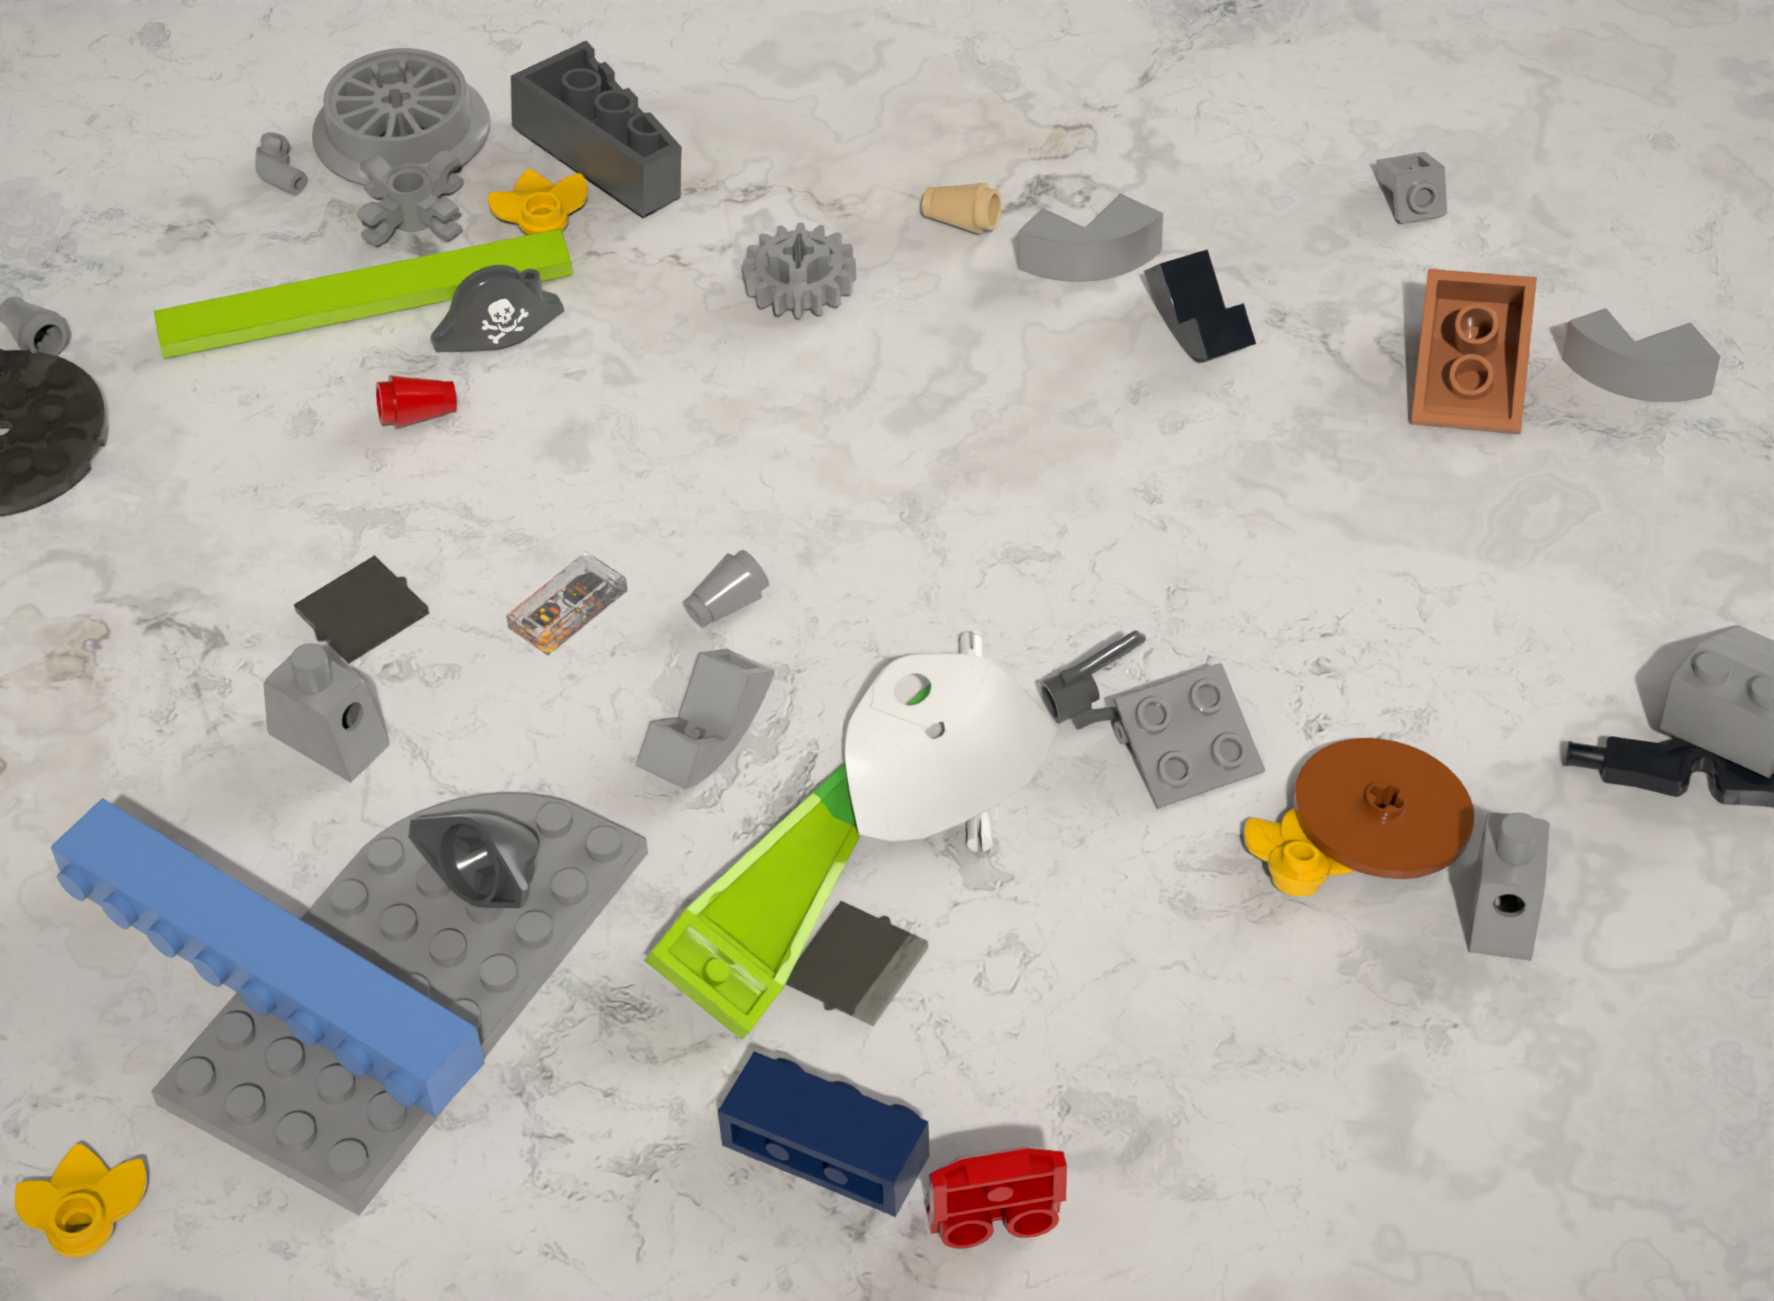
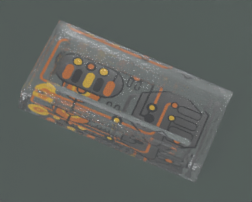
[506,551,628,656]

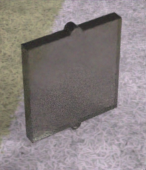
[294,555,429,664]
[786,901,928,1027]

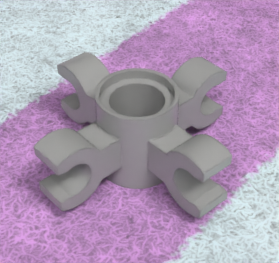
[357,150,463,246]

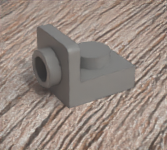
[1376,152,1447,223]

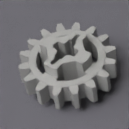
[743,223,856,318]

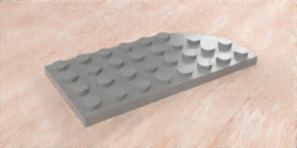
[151,793,648,1215]

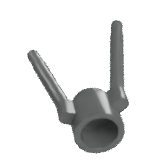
[1040,630,1146,730]

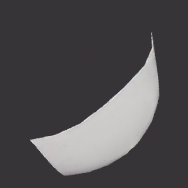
[845,653,1058,842]

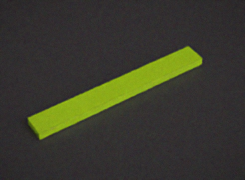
[154,228,573,359]

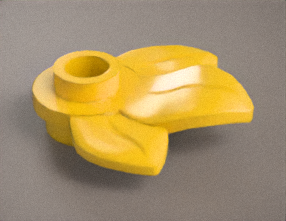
[488,169,588,235]
[1244,808,1355,897]
[15,1143,147,1258]

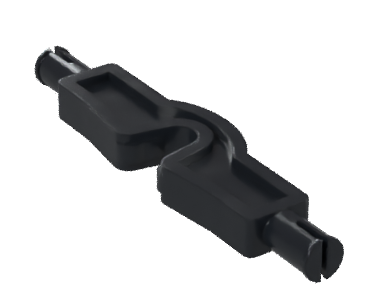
[1565,736,1774,808]

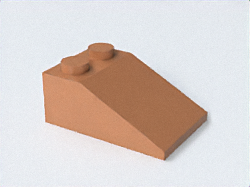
[1411,269,1537,434]

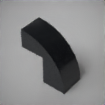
[1144,249,1256,360]

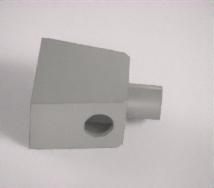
[263,643,389,783]
[1469,812,1550,961]

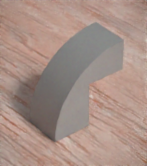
[1018,194,1163,282]
[1562,308,1721,402]
[636,649,775,789]

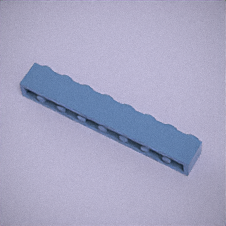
[51,798,485,1117]

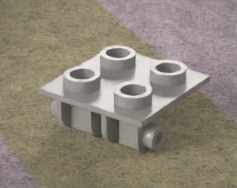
[1114,663,1265,809]

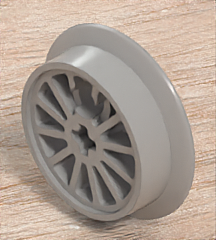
[312,48,490,185]

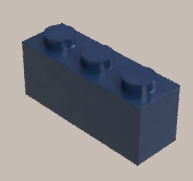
[718,1051,929,1217]

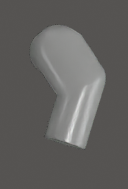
[255,132,307,195]

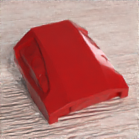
[926,1146,1067,1249]

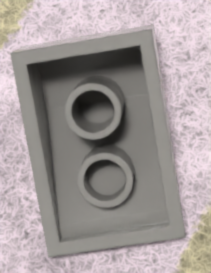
[1660,625,1774,778]

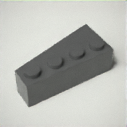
[511,40,682,216]

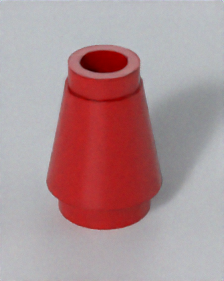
[376,375,457,429]

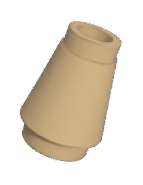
[922,183,1001,234]

